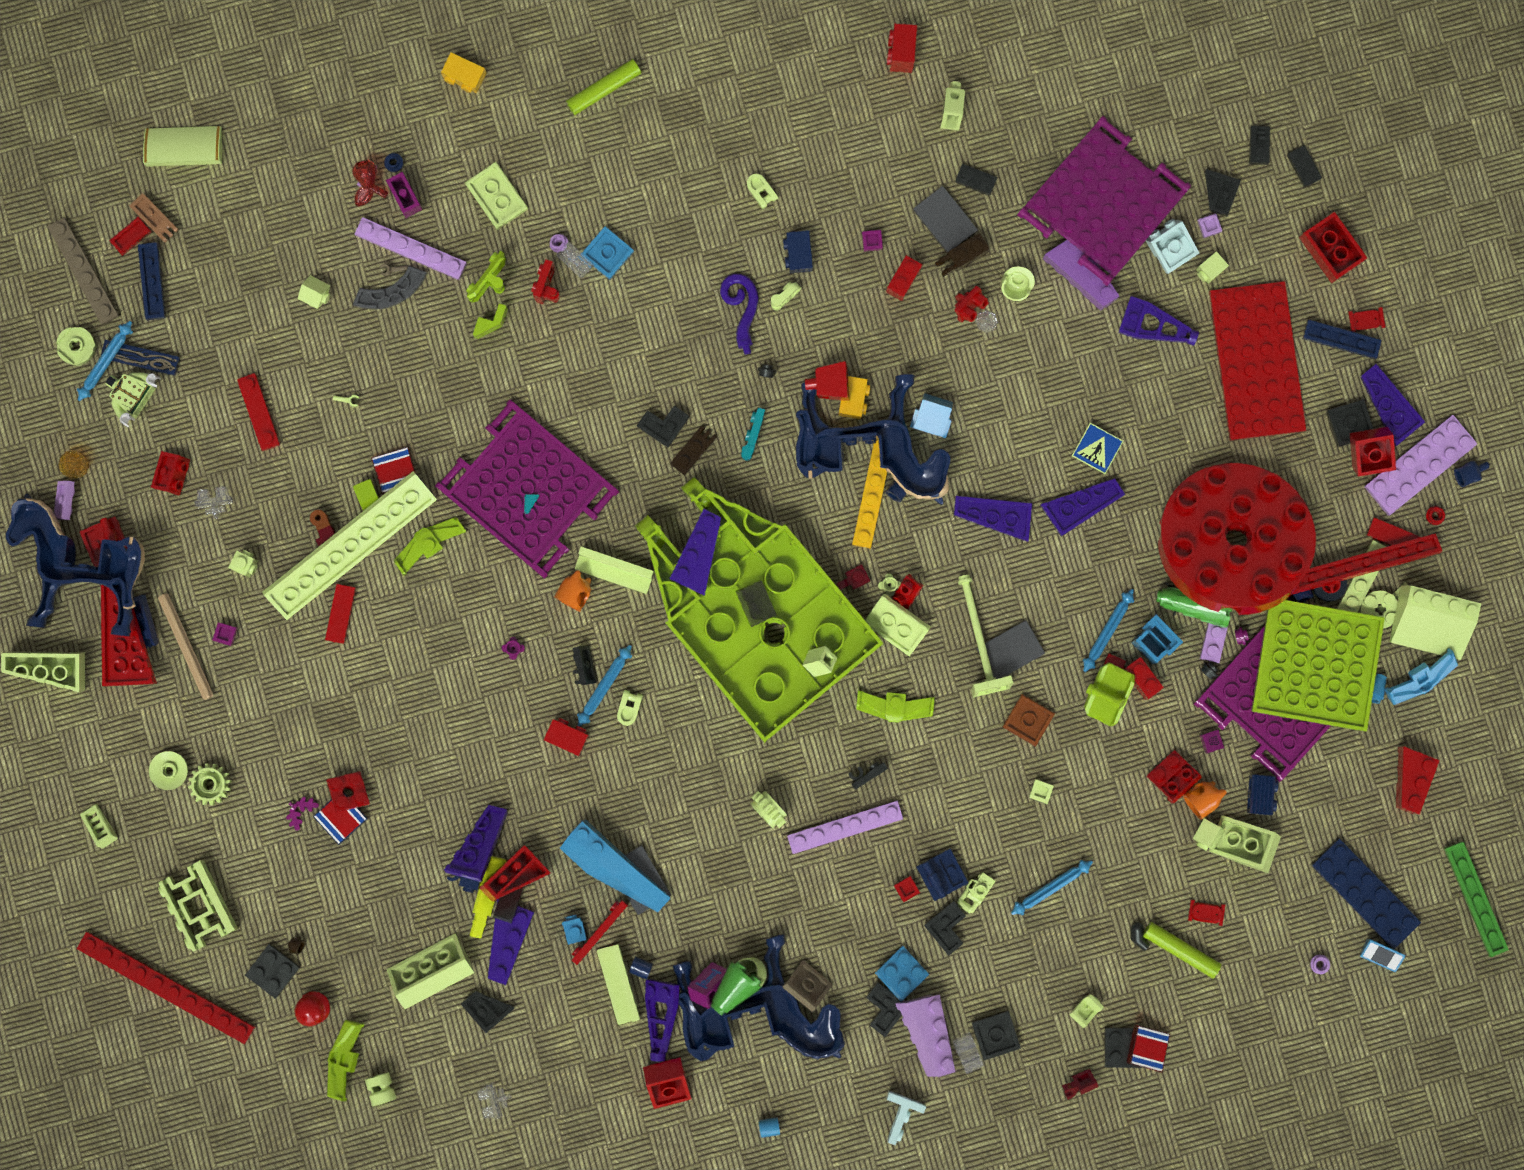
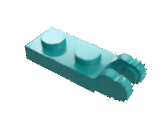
[741,408,765,461]

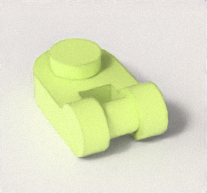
[747,174,778,209]
[771,282,801,310]
[617,690,643,726]

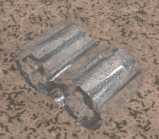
[952,1032,984,1074]

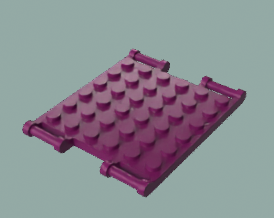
[1017,116,1192,286]
[435,399,619,579]
[1193,597,1331,782]

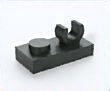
[1249,126,1270,165]
[573,645,597,685]
[849,762,888,790]

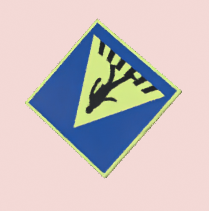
[1072,423,1123,474]

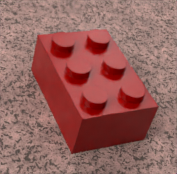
[1299,212,1367,284]

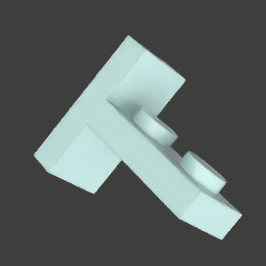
[886,1091,926,1145]

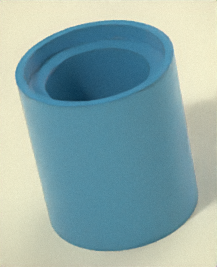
[758,1117,780,1138]

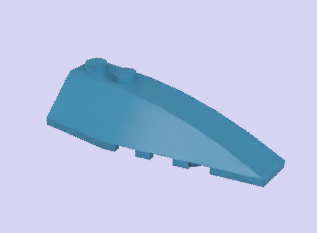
[560,820,671,912]

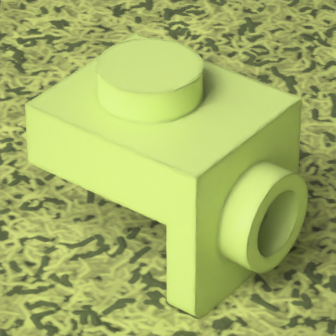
[1069,994,1104,1028]

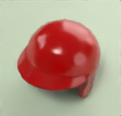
[294,991,330,1027]

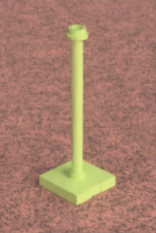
[958,575,1013,698]

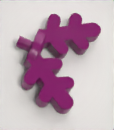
[286,797,319,831]

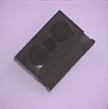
[735,580,777,627]

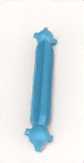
[77,321,133,401]
[1083,589,1134,672]
[577,645,632,727]
[1011,860,1093,915]

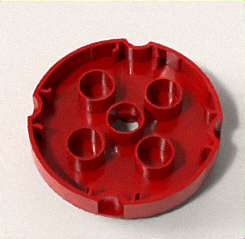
[1158,463,1316,615]

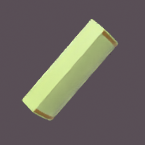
[143,126,222,166]

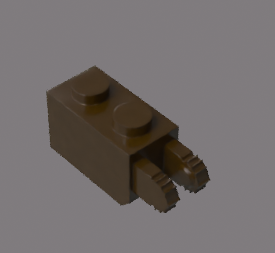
[935,233,990,277]

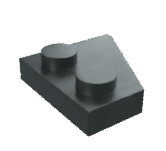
[1205,169,1241,217]
[461,991,514,1033]

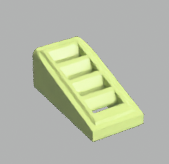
[80,804,118,848]

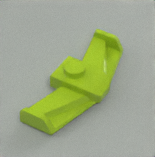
[393,517,467,576]
[856,690,935,723]
[327,1020,365,1102]

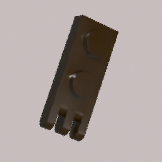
[670,425,717,476]

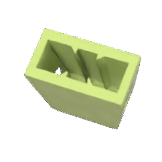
[940,81,965,131]

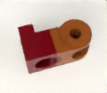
[310,510,335,547]

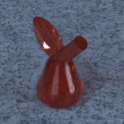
[352,160,388,207]

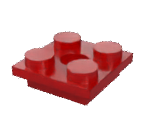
[326,771,370,813]

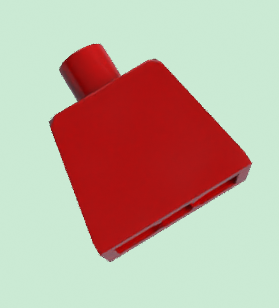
[805,361,849,401]

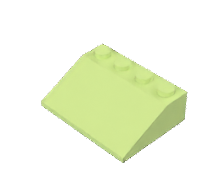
[1389,586,1481,660]

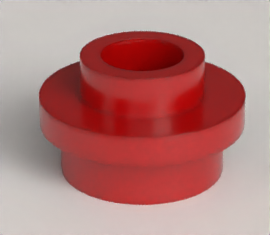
[1426,506,1445,525]

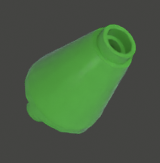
[710,961,761,1016]

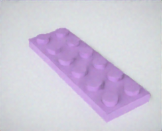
[1364,415,1477,516]

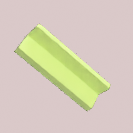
[575,547,654,594]
[597,943,641,1025]

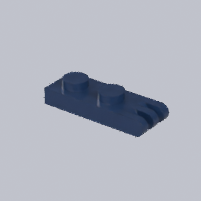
[133,595,159,649]

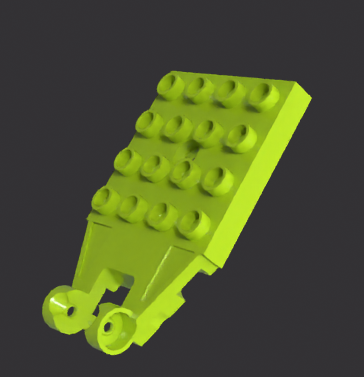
[634,477,884,743]

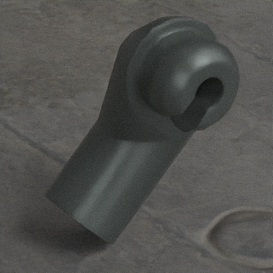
[1130,922,1150,951]

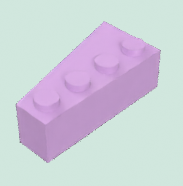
[895,995,955,1077]

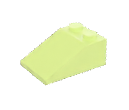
[1209,815,1281,873]

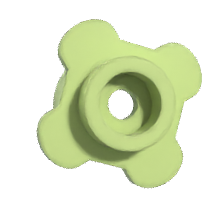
[878,574,901,597]

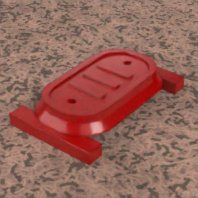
[1348,307,1385,332]
[1188,900,1225,926]

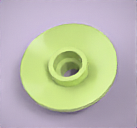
[149,751,188,790]

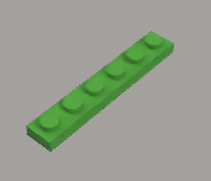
[1444,841,1509,957]

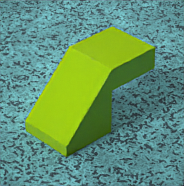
[473,303,508,339]
[353,479,379,511]

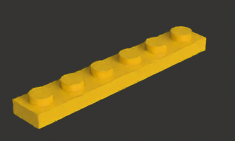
[852,440,887,549]

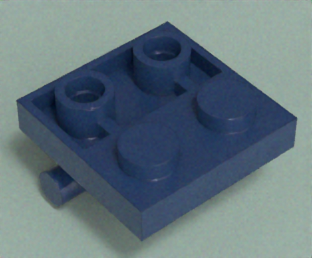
[916,849,968,901]

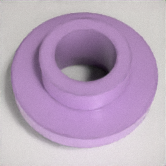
[550,234,569,253]
[1310,955,1330,974]

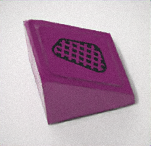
[1200,730,1224,754]

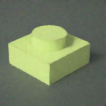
[1029,779,1054,804]

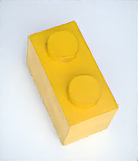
[441,53,487,93]
[838,376,870,419]

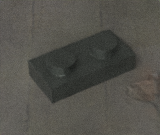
[955,164,997,196]

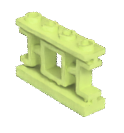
[158,860,238,952]

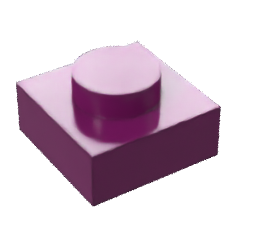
[862,230,883,252]
[212,622,238,646]

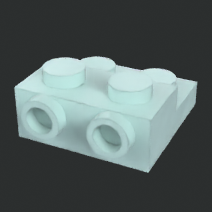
[1146,219,1199,274]

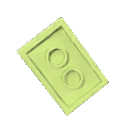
[465,162,528,230]
[865,593,931,657]

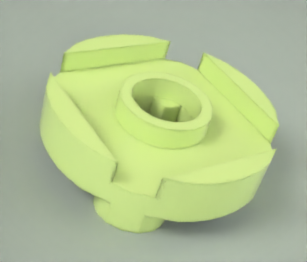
[56,327,97,366]
[1360,591,1398,629]

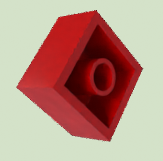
[886,23,917,73]
[1350,427,1396,477]

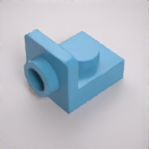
[562,915,587,945]

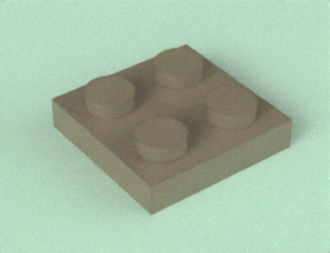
[783,960,833,1012]

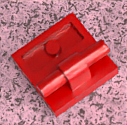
[531,259,560,304]
[79,516,127,567]
[1147,750,1202,804]

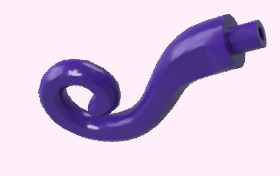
[720,273,759,355]

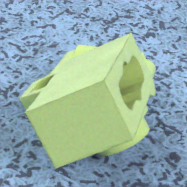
[957,872,995,913]

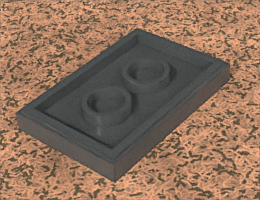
[913,186,978,253]
[976,620,1045,679]
[625,845,671,915]

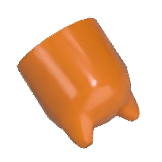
[554,570,591,612]
[1183,781,1226,820]

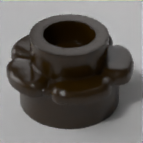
[288,936,305,955]

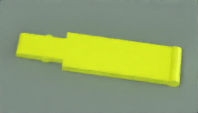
[470,856,506,938]

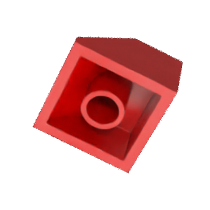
[643,1057,691,1109]

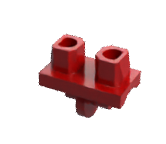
[954,286,989,322]
[892,574,924,610]

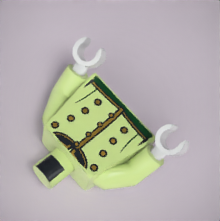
[105,372,161,427]

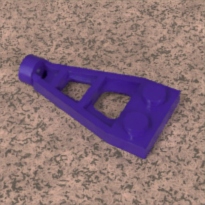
[1118,296,1199,346]
[645,979,679,1062]

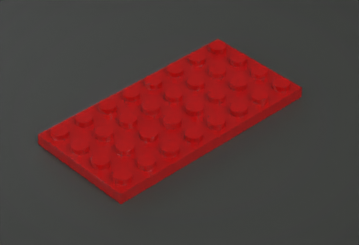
[1209,281,1306,441]

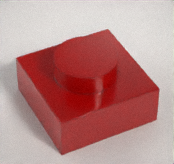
[893,876,920,903]

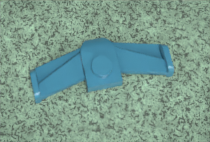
[1384,648,1458,705]

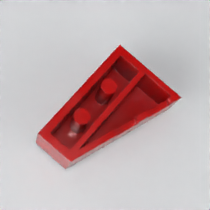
[1396,746,1440,815]
[479,845,551,902]

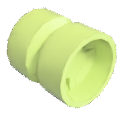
[365,1072,397,1106]

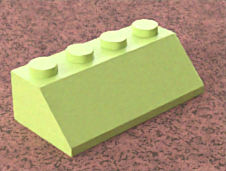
[386,933,474,1009]

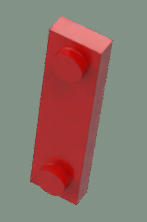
[237,373,281,451]
[571,900,628,965]

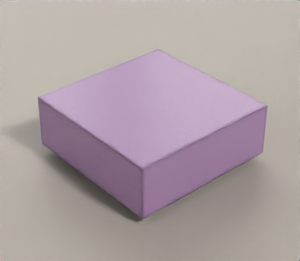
[1197,214,1222,238]

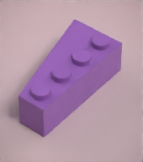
[1043,240,1119,311]

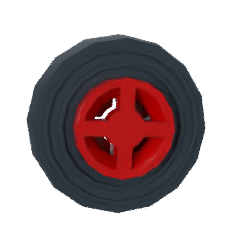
[1313,580,1347,602]

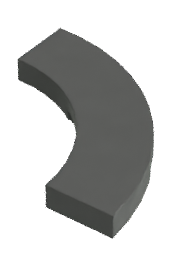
[353,266,427,310]

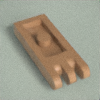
[129,193,178,243]

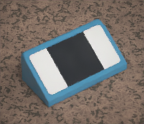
[1359,939,1405,973]

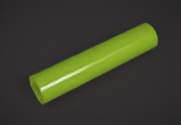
[566,59,642,116]
[1143,921,1222,979]

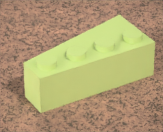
[1,651,85,692]

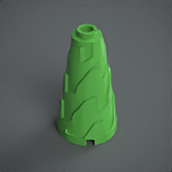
[1156,587,1232,628]

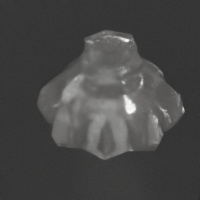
[975,310,999,333]

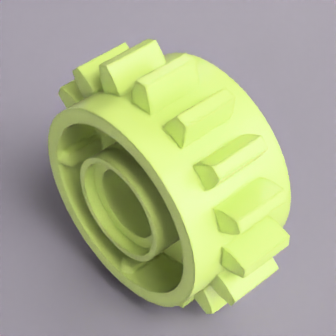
[188,763,232,805]
[751,791,787,828]

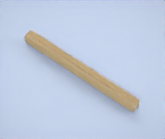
[158,593,213,700]

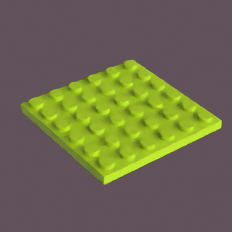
[1251,600,1385,732]

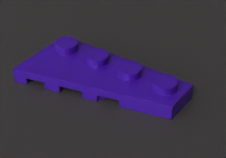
[1360,364,1425,447]
[1040,479,1125,537]
[954,496,1032,542]
[670,509,721,596]
[444,805,508,882]
[488,899,534,985]

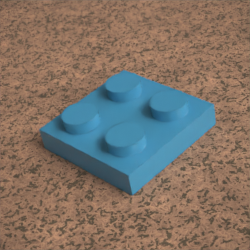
[581,227,634,280]
[875,946,929,1001]

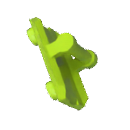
[466,250,505,303]
[1084,662,1135,726]

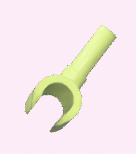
[333,395,360,407]

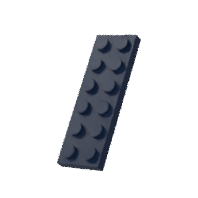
[1311,838,1421,950]

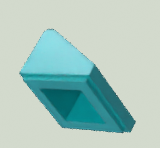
[524,494,540,514]

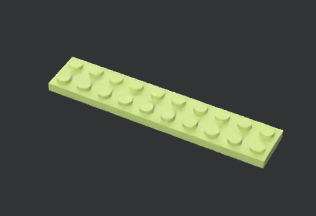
[262,471,437,620]

